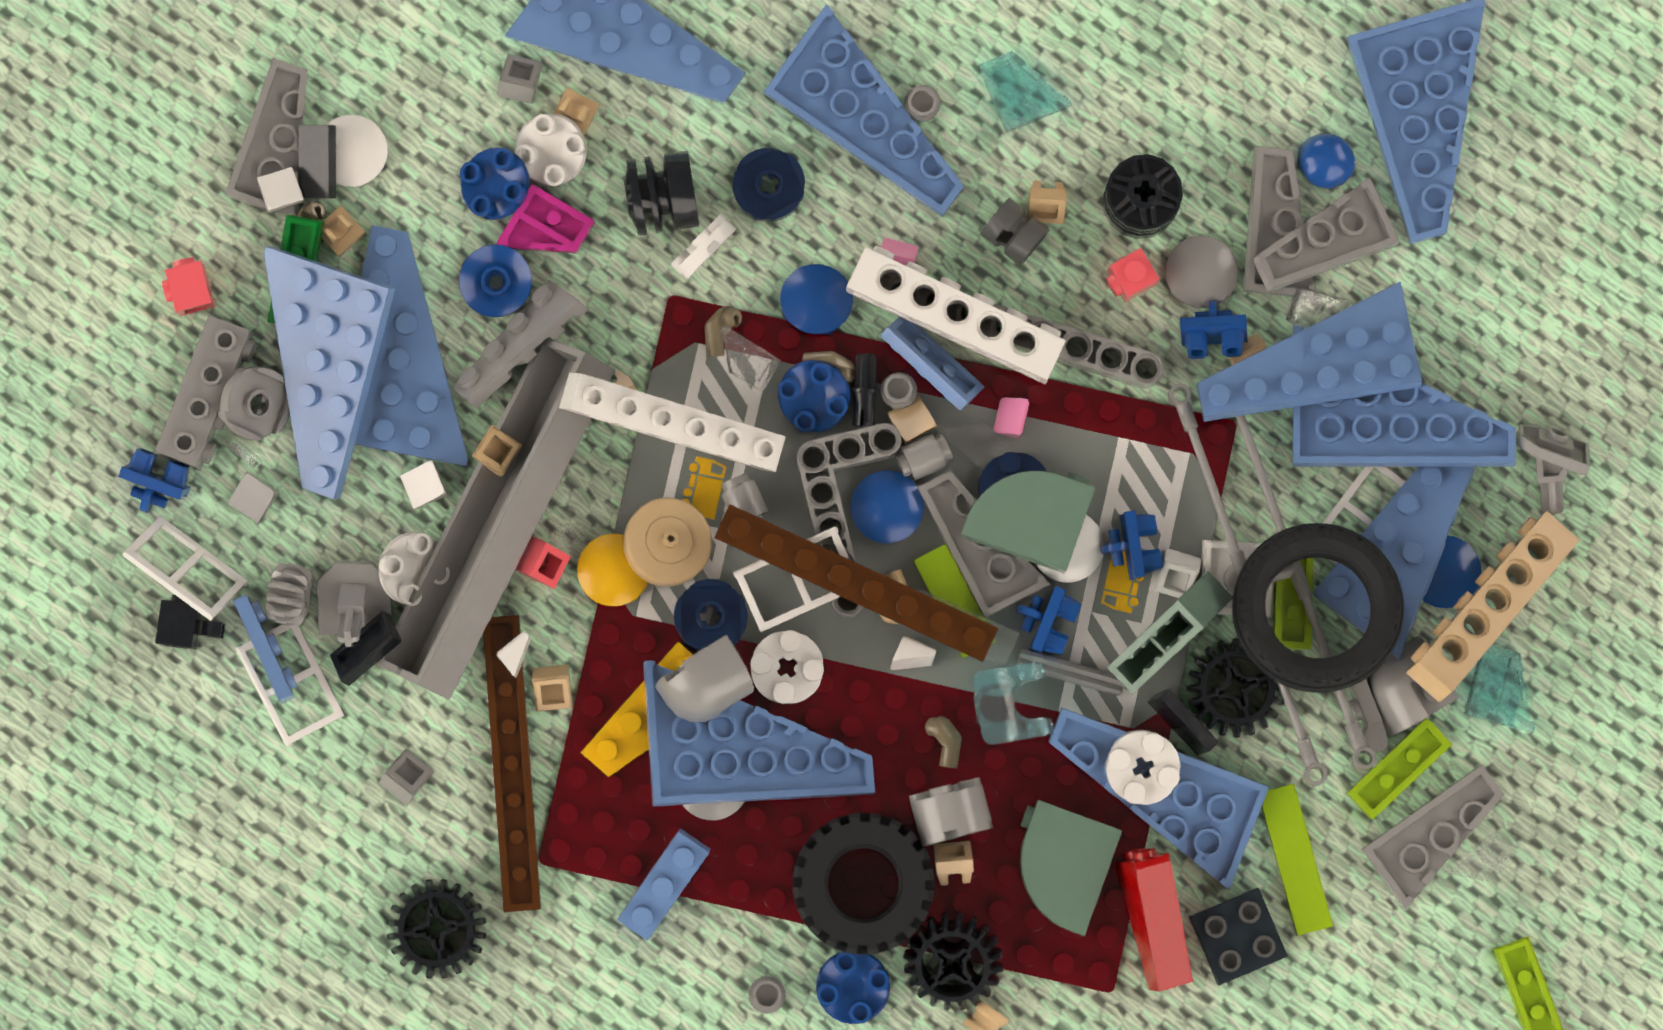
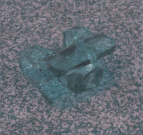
[973,662,1054,744]

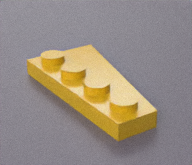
[581,642,693,777]

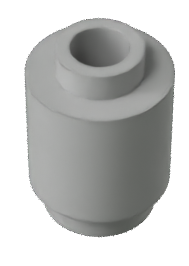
[896,433,953,481]
[721,473,769,520]

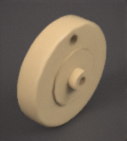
[623,497,712,587]

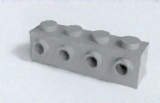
[155,315,256,470]

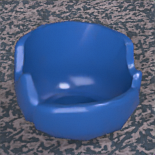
[1297,133,1356,190]

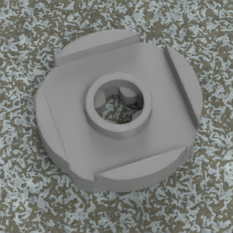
[218,366,290,441]

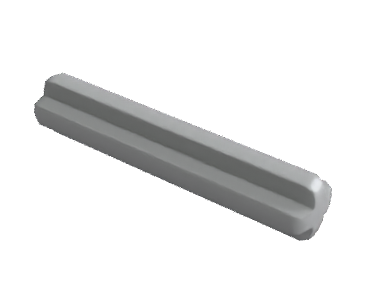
[1017,649,1124,696]

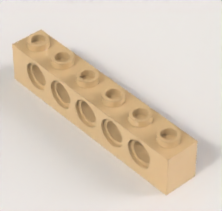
[1406,511,1580,702]

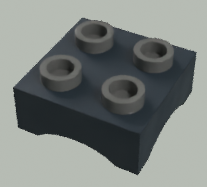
[1189,888,1288,985]

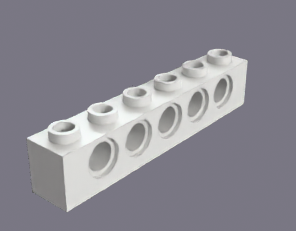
[846,246,1066,385]
[559,372,786,472]

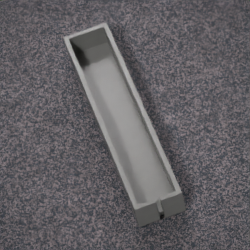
[377,338,615,700]

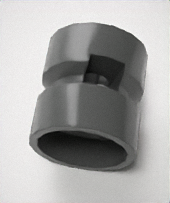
[980,198,1049,266]

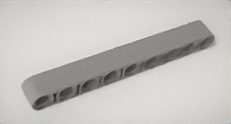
[851,273,1163,388]

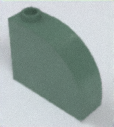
[960,471,1096,574]
[1107,571,1233,694]
[1020,800,1122,936]

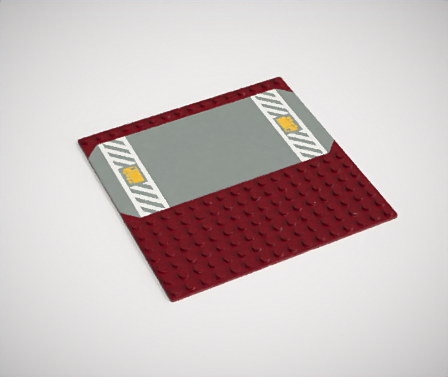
[539,295,1237,993]

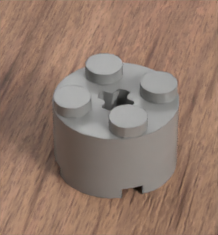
[909,777,993,847]

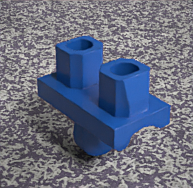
[1180,300,1248,359]
[118,448,191,513]
[1100,510,1163,580]
[1016,586,1082,655]

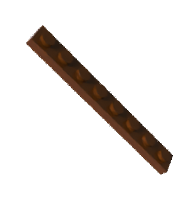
[714,504,999,662]
[483,615,541,912]

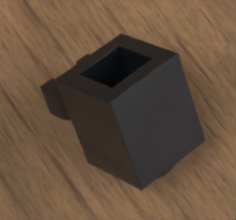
[155,594,226,650]

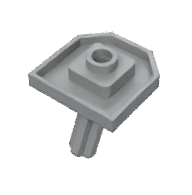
[1516,424,1590,515]
[317,561,393,647]

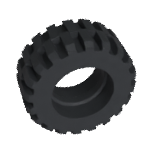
[793,813,934,955]

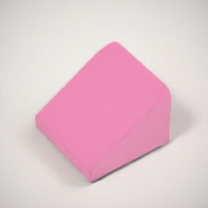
[881,238,918,266]
[993,397,1030,439]

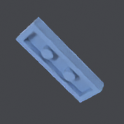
[881,317,984,411]
[233,595,298,704]
[617,829,710,941]

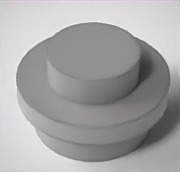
[904,85,941,122]
[880,372,917,409]
[749,976,786,1014]

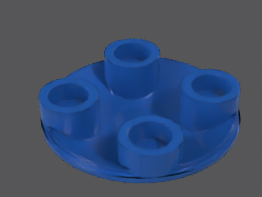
[460,148,529,220]
[780,264,853,335]
[778,360,851,432]
[850,470,924,544]
[1422,535,1482,608]
[816,951,890,1024]

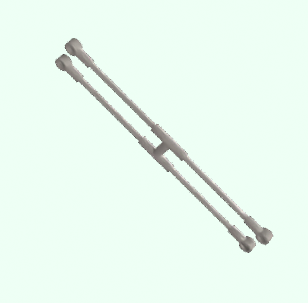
[1168,368,1376,787]

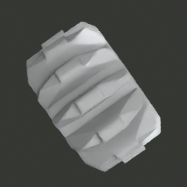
[265,563,314,626]

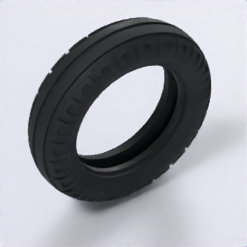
[1232,523,1404,693]

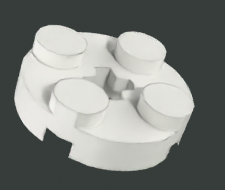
[671,214,736,280]
[750,630,824,704]
[1105,730,1181,805]

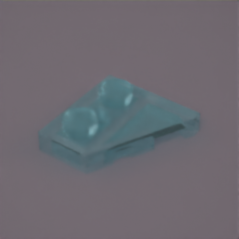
[978,51,1071,133]
[1464,645,1535,733]

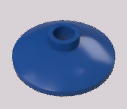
[459,244,532,317]

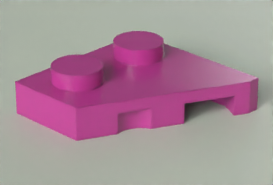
[496,184,595,254]

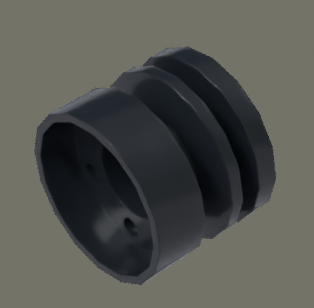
[624,150,699,236]
[1102,154,1183,239]

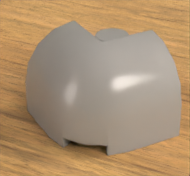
[655,635,754,722]
[1367,636,1459,737]

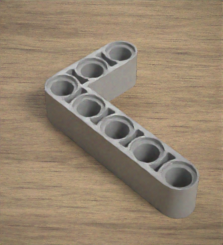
[797,423,901,618]

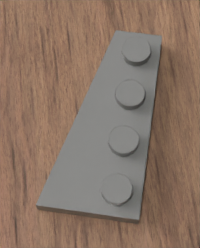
[225,58,308,217]
[1243,146,1317,299]
[1253,177,1400,293]
[452,280,589,408]
[918,471,1050,619]
[1361,764,1504,910]

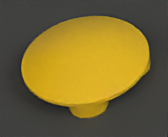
[577,533,648,606]

